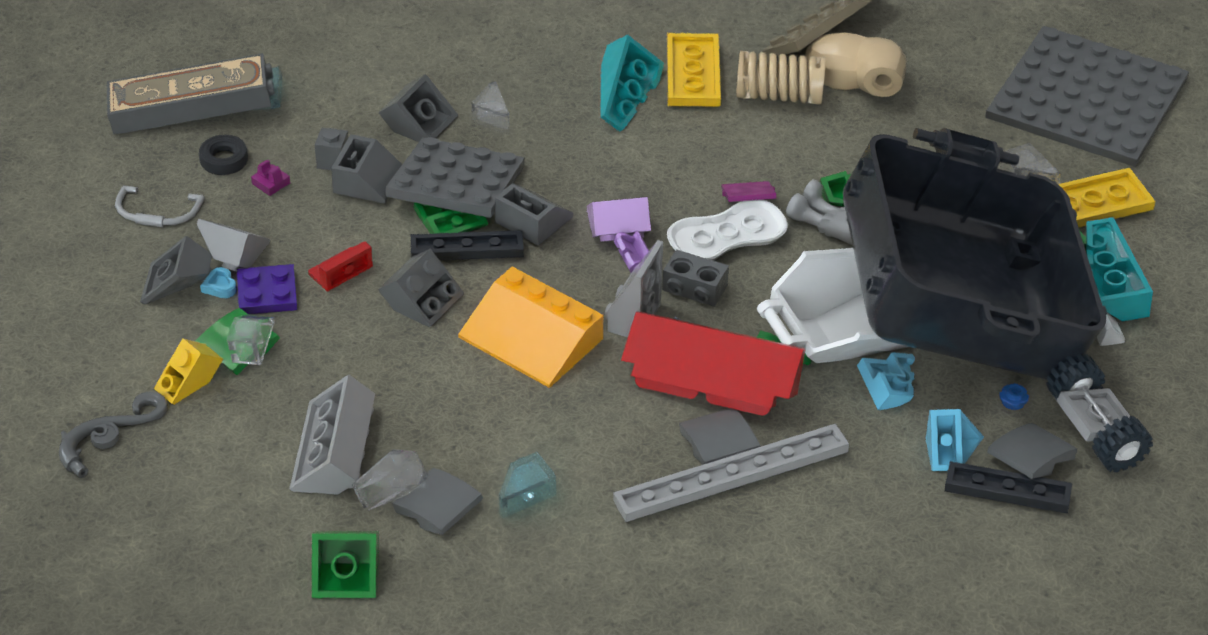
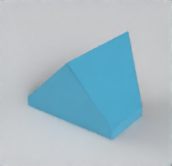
[926,409,984,471]

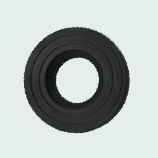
[199,135,248,175]

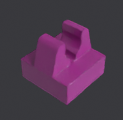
[251,159,290,196]

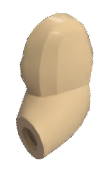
[805,33,906,97]

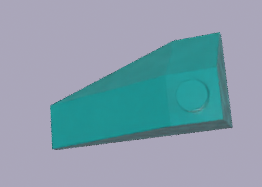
[600,34,664,131]
[1086,217,1153,322]

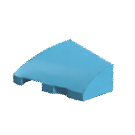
[857,352,915,410]

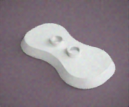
[667,200,788,261]

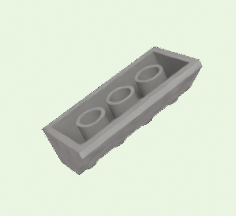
[290,374,375,495]

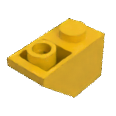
[154,338,223,405]

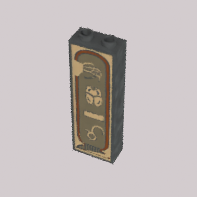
[107,53,275,134]

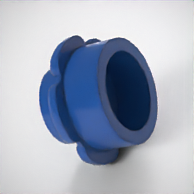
[999,384,1029,410]

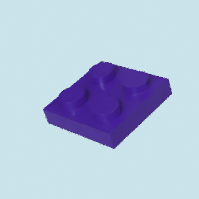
[237,264,297,314]

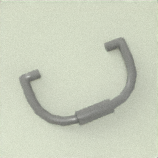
[115,186,205,227]

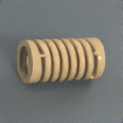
[736,51,826,105]

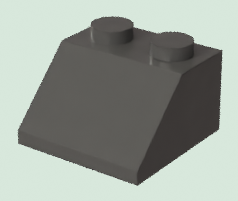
[379,74,458,142]

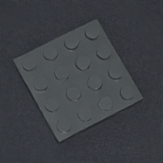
[386,137,525,218]

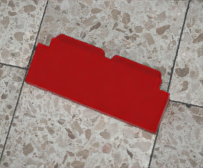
[621,311,806,416]

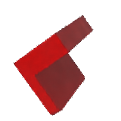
[308,241,373,292]

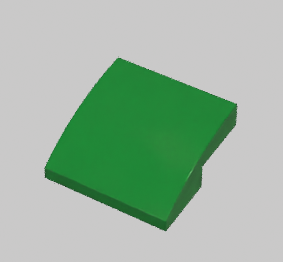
[413,202,488,234]
[195,308,280,375]

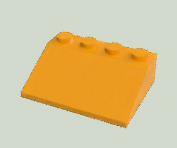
[458,266,604,388]

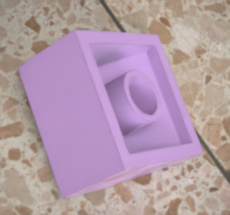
[587,197,651,242]

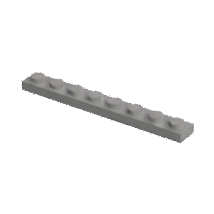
[613,424,849,522]

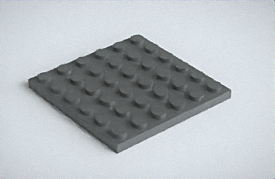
[985,26,1189,167]

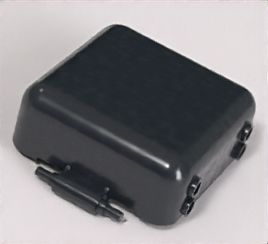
[843,128,1107,380]

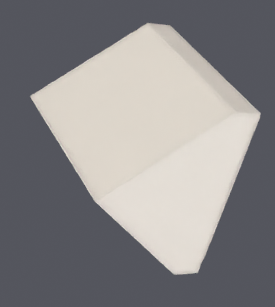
[1097,312,1125,346]

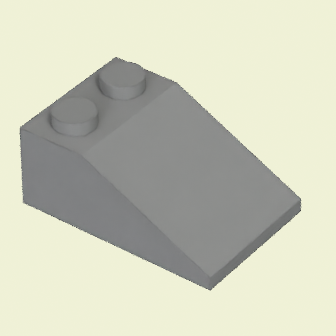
[604,240,663,337]

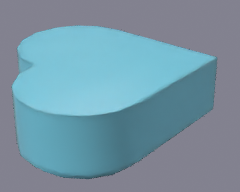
[200,267,237,298]

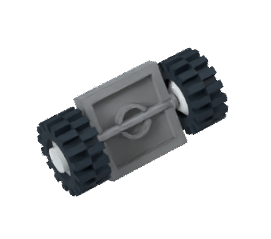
[1046,354,1153,473]

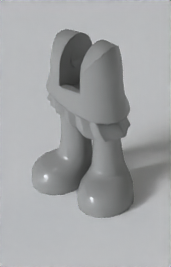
[786,179,852,245]

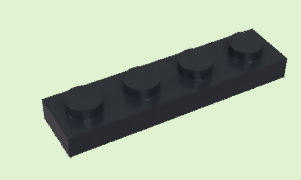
[410,230,524,260]
[944,461,1073,514]

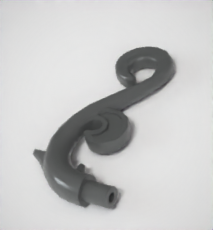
[59,391,168,478]

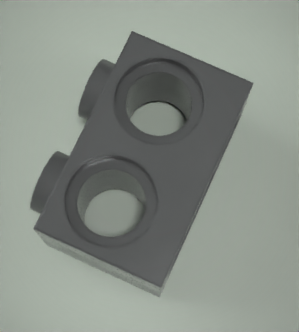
[662,249,729,307]

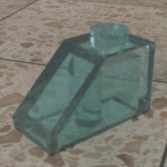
[499,452,556,519]

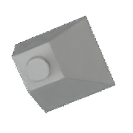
[197,219,270,271]

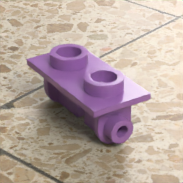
[614,231,649,273]

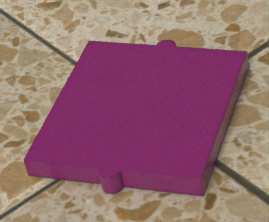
[721,181,776,202]

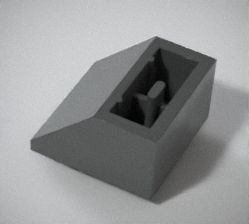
[331,134,402,204]
[495,183,573,246]
[378,249,464,327]

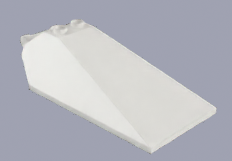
[757,248,908,363]

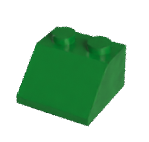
[312,531,379,598]

